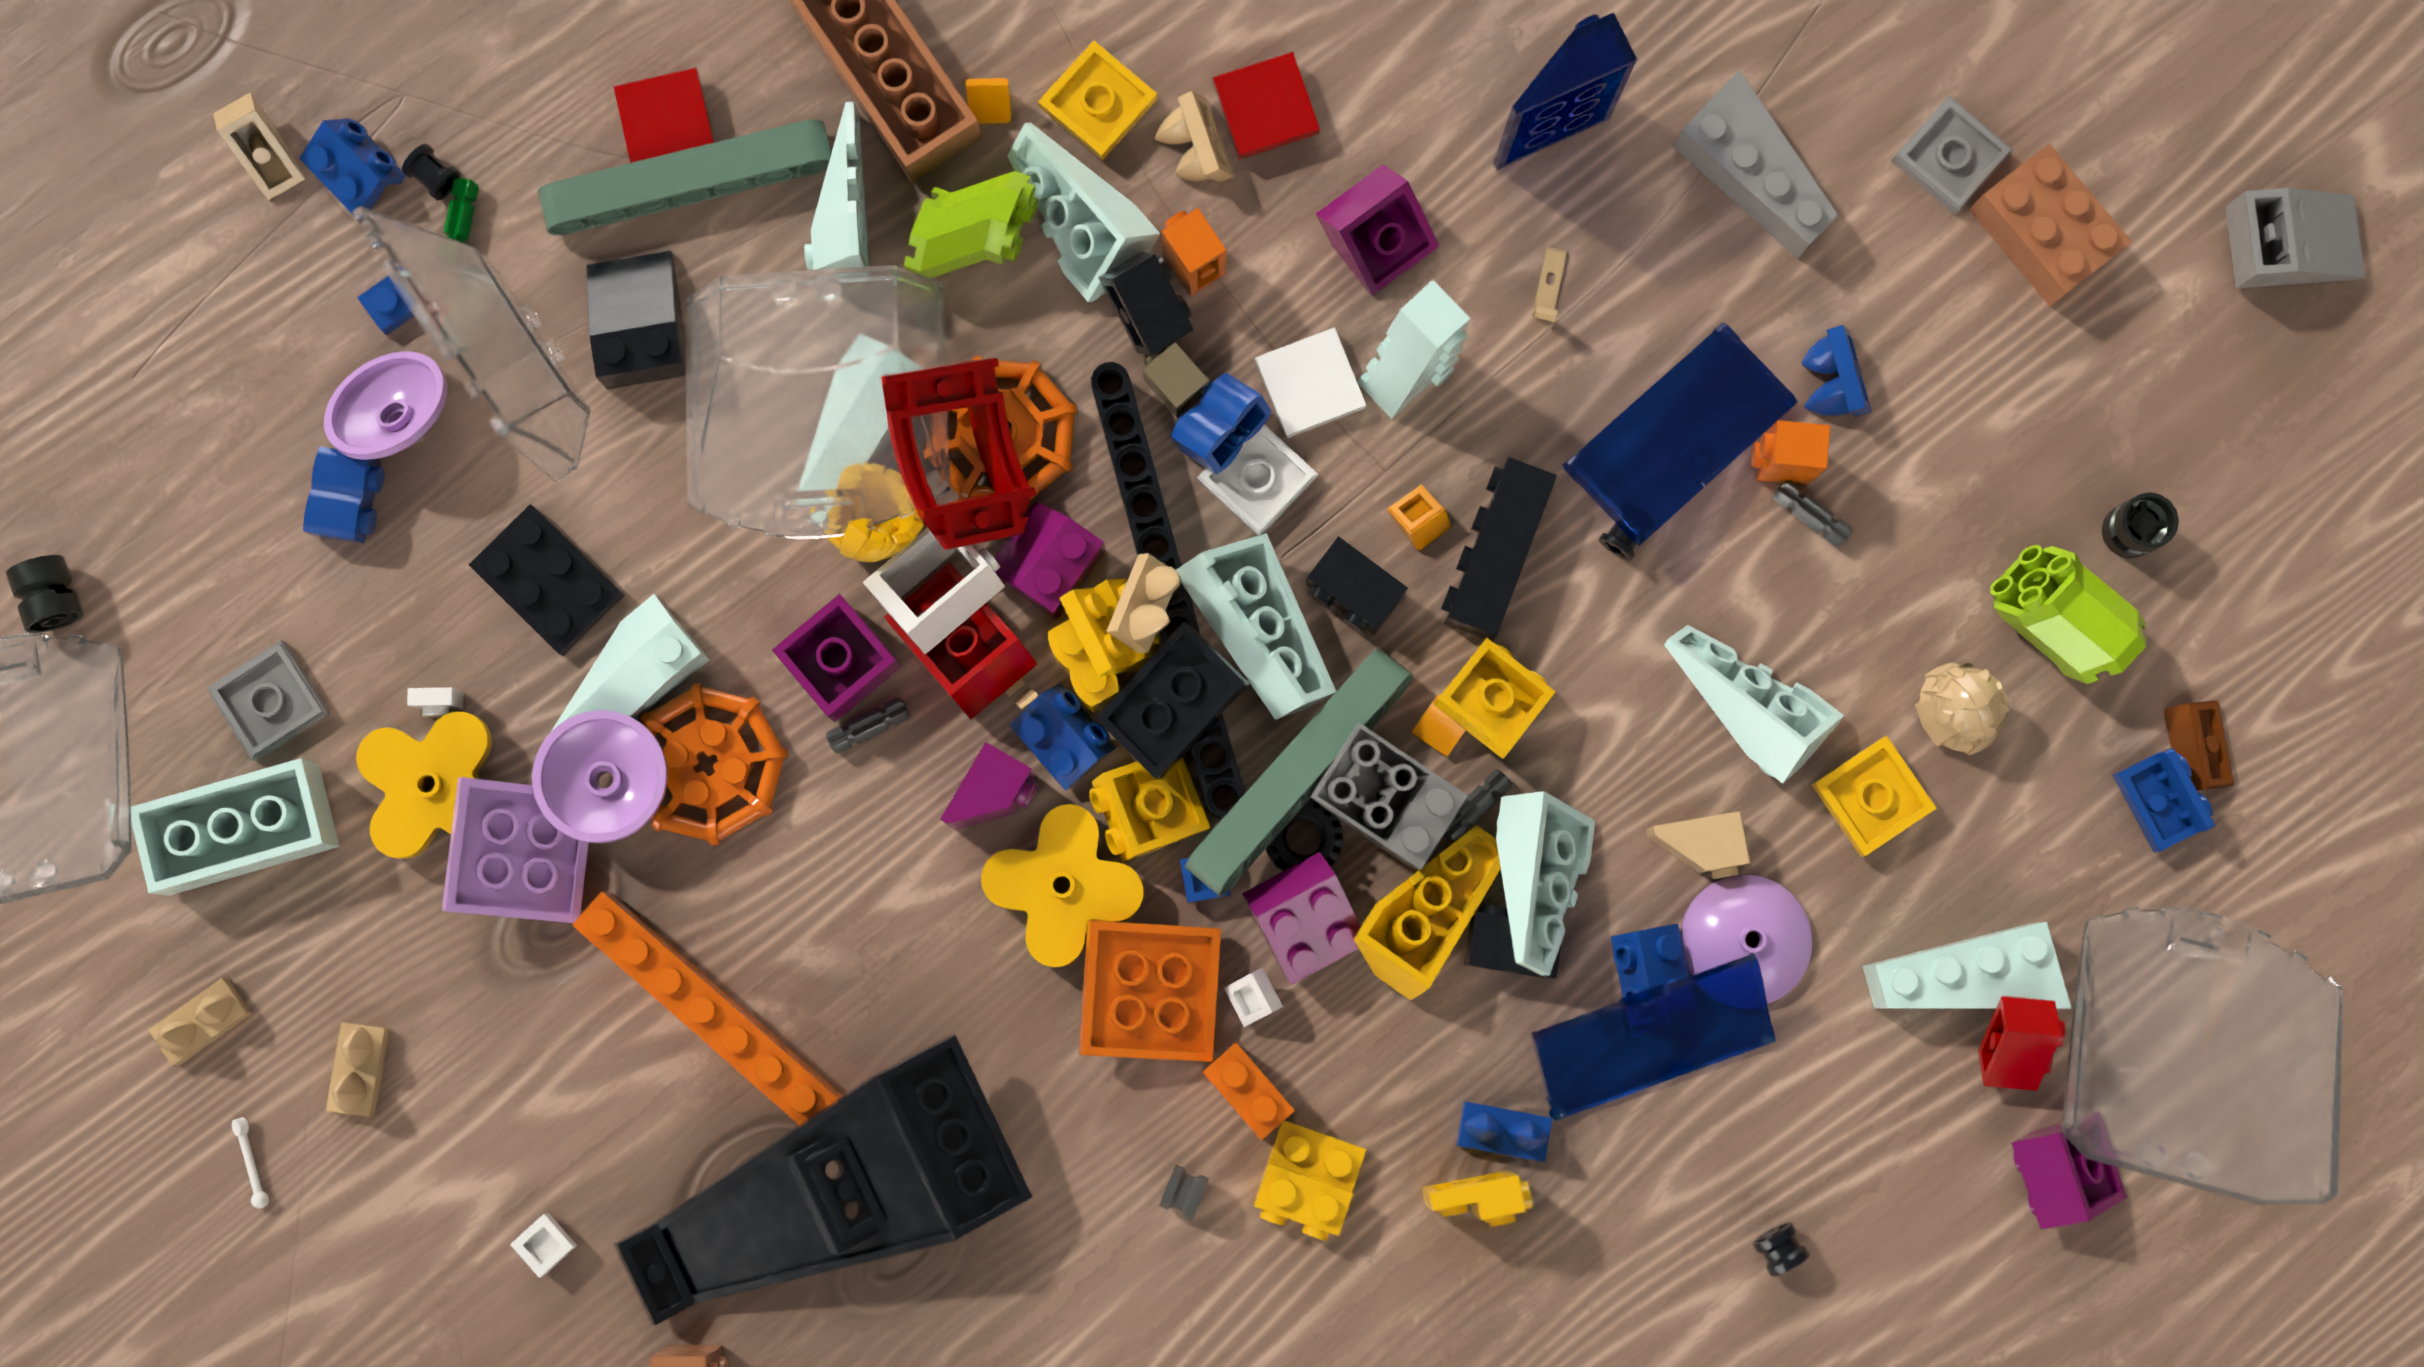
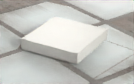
[1255,327,1366,439]
[1197,425,1318,536]

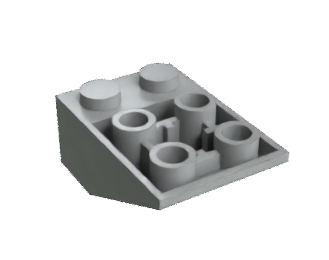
[2225,188,2365,289]
[1310,722,1468,870]

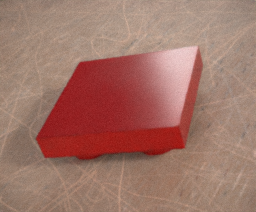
[1213,52,1320,160]
[613,67,715,163]

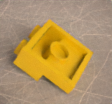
[1059,578,1161,676]
[1434,638,1556,759]
[1089,757,1211,862]
[1253,1120,1367,1241]
[1422,1170,1533,1226]

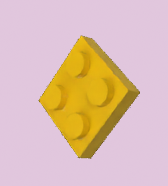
[1038,40,1158,161]
[1811,735,1937,857]

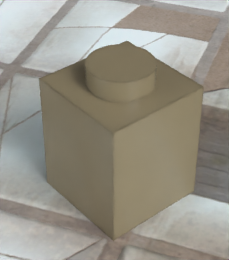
[1142,342,1209,417]

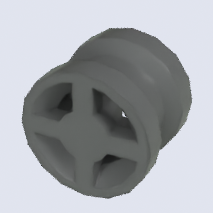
[1159,1165,1209,1220]

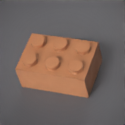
[1969,143,2132,307]

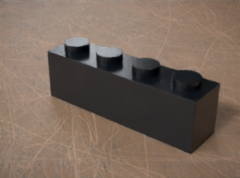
[1441,457,1557,642]

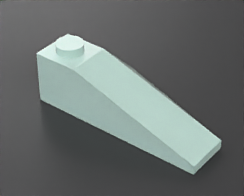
[1664,625,1844,783]

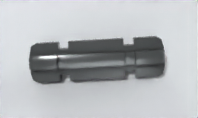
[1773,480,1853,547]
[826,698,910,753]
[1443,769,1512,843]

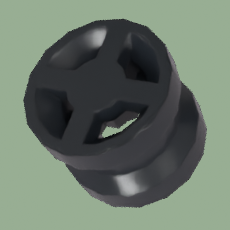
[1752,1222,1810,1276]

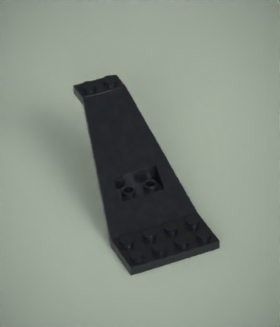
[614,1035,1032,1326]

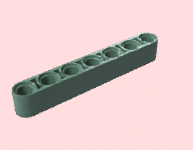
[538,120,831,235]
[1185,648,1413,896]

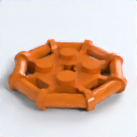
[922,355,1079,500]
[640,683,788,846]

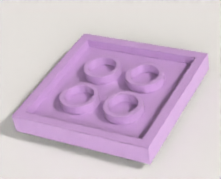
[442,777,589,923]

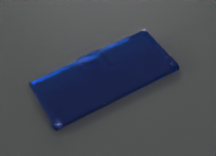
[1562,323,1798,546]
[1531,953,1776,1122]

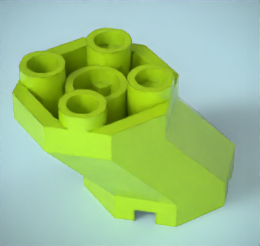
[904,171,1038,281]
[1990,545,2146,684]

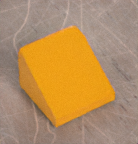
[965,78,1012,124]
[1387,484,1451,551]
[1411,695,1466,758]

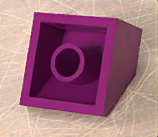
[1316,164,1440,296]
[994,501,1106,620]
[940,742,1039,830]
[2012,1112,2127,1229]

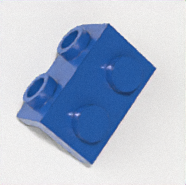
[299,118,406,218]
[1009,684,1116,791]
[2112,748,2215,853]
[1611,923,1696,1023]

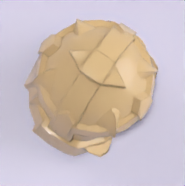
[1915,662,2010,755]

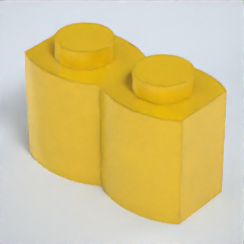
[1048,619,1120,713]

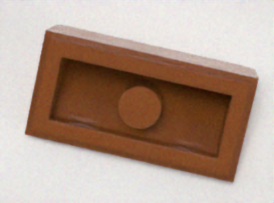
[2164,700,2234,791]

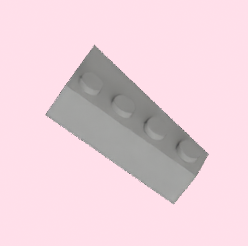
[1673,70,1838,259]

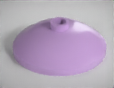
[324,351,447,460]
[532,710,668,843]
[1680,875,1812,1007]

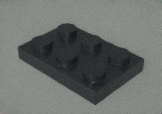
[468,504,625,656]
[1096,622,1250,780]

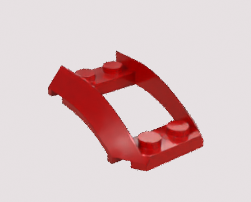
[881,358,1036,550]

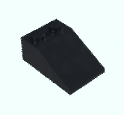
[586,250,692,390]

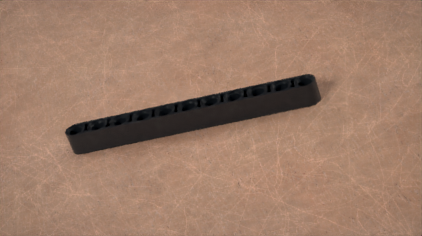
[1091,362,1244,820]

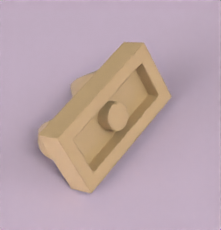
[1154,91,1234,183]
[1106,553,1180,653]
[148,978,253,1066]
[325,1022,390,1117]

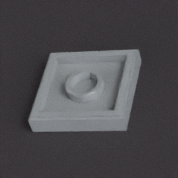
[1891,96,2014,215]
[206,640,331,762]

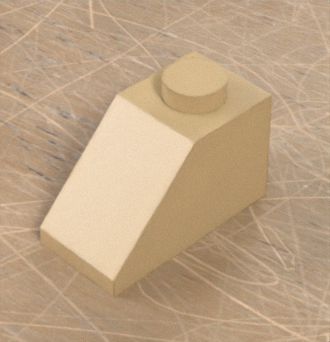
[213,92,305,200]
[1646,811,1750,879]

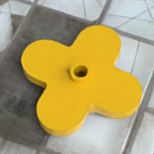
[356,711,492,859]
[981,804,1144,967]

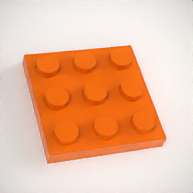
[1079,920,1221,1062]

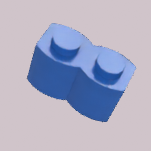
[1171,373,1272,475]
[303,446,384,544]

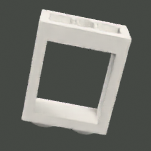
[863,528,1005,655]

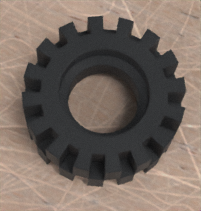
[1266,798,1344,871]

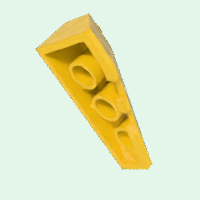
[1354,825,1501,1001]

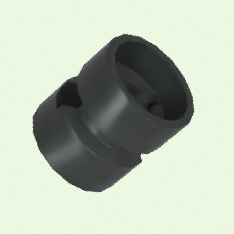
[2102,492,2179,559]
[6,555,84,633]

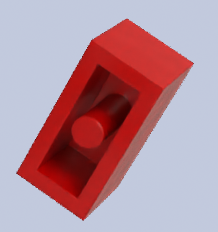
[1978,996,2066,1091]

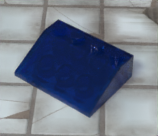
[1493,12,1637,170]

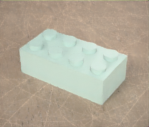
[128,758,340,896]

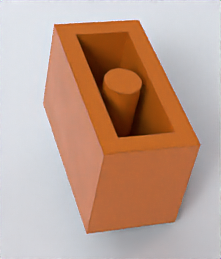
[1161,208,1227,297]
[1751,420,1830,486]
[1202,1042,1295,1141]

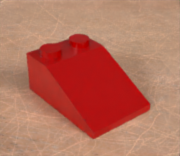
[884,562,1037,720]

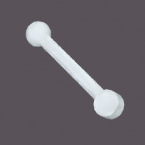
[232,1117,269,1209]

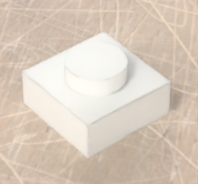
[407,687,464,718]
[1224,968,1283,1027]
[510,1213,577,1278]

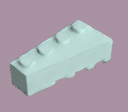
[1357,280,1470,419]
[1176,533,1336,720]
[1862,922,2072,1009]

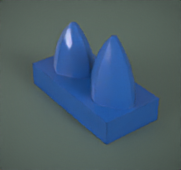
[1802,325,1872,417]
[1456,1101,1552,1162]

